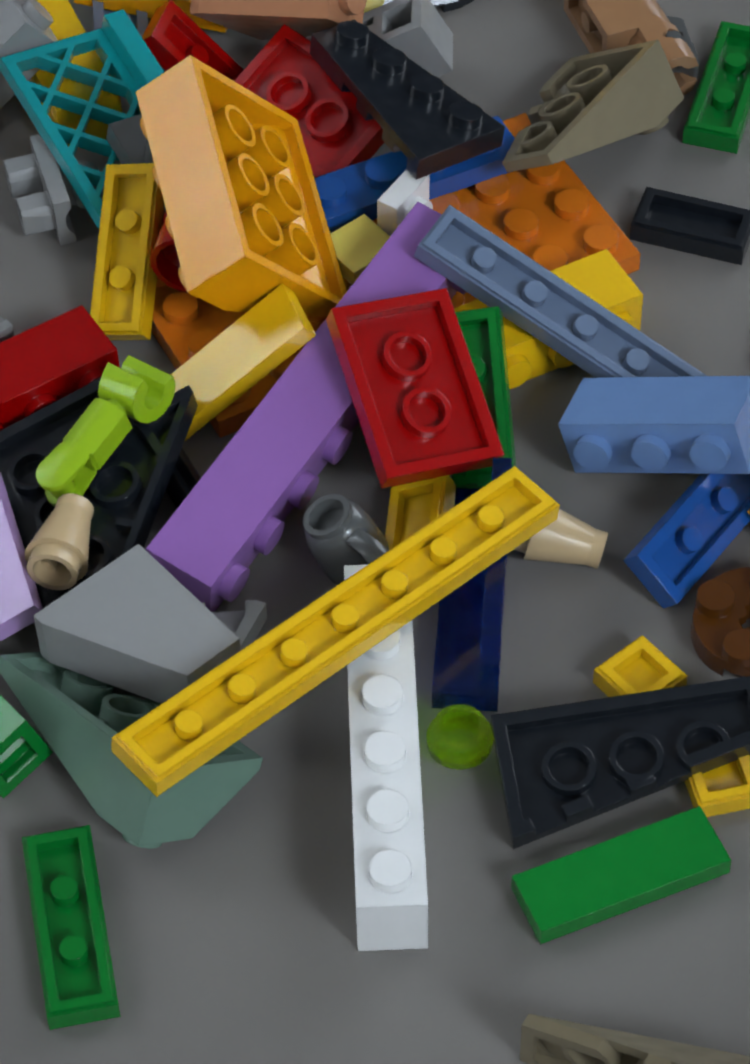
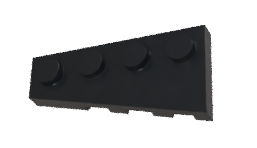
[310,19,505,180]
[491,676,750,849]

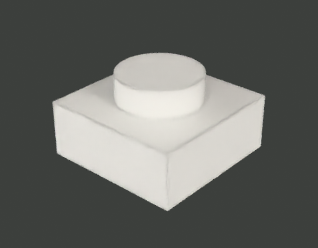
[377,169,433,236]

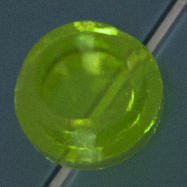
[426,704,493,770]

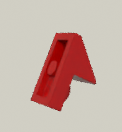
[142,0,244,81]

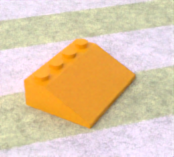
[135,55,347,317]

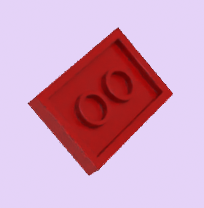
[234,24,384,178]
[326,288,505,489]

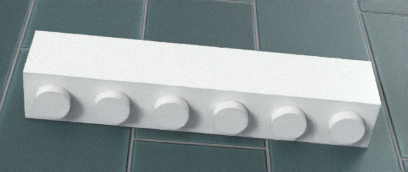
[344,565,428,951]

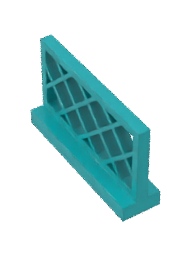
[0,9,164,229]

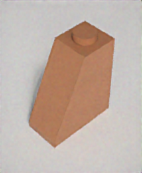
[190,0,367,40]

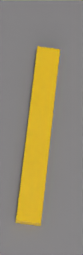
[111,466,560,797]

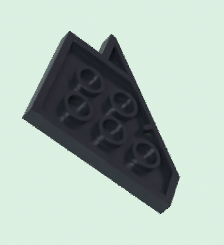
[0,378,198,608]

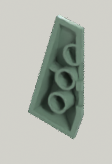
[0,652,263,849]

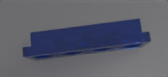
[432,457,512,712]

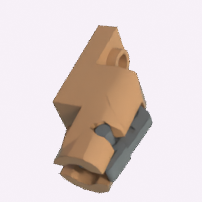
[564,0,699,96]

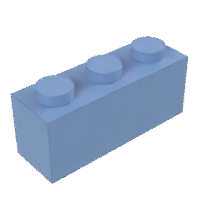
[558,376,750,474]

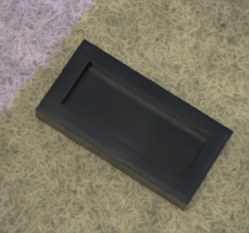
[630,187,750,265]

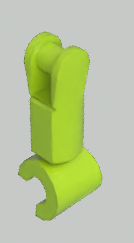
[36,355,176,507]

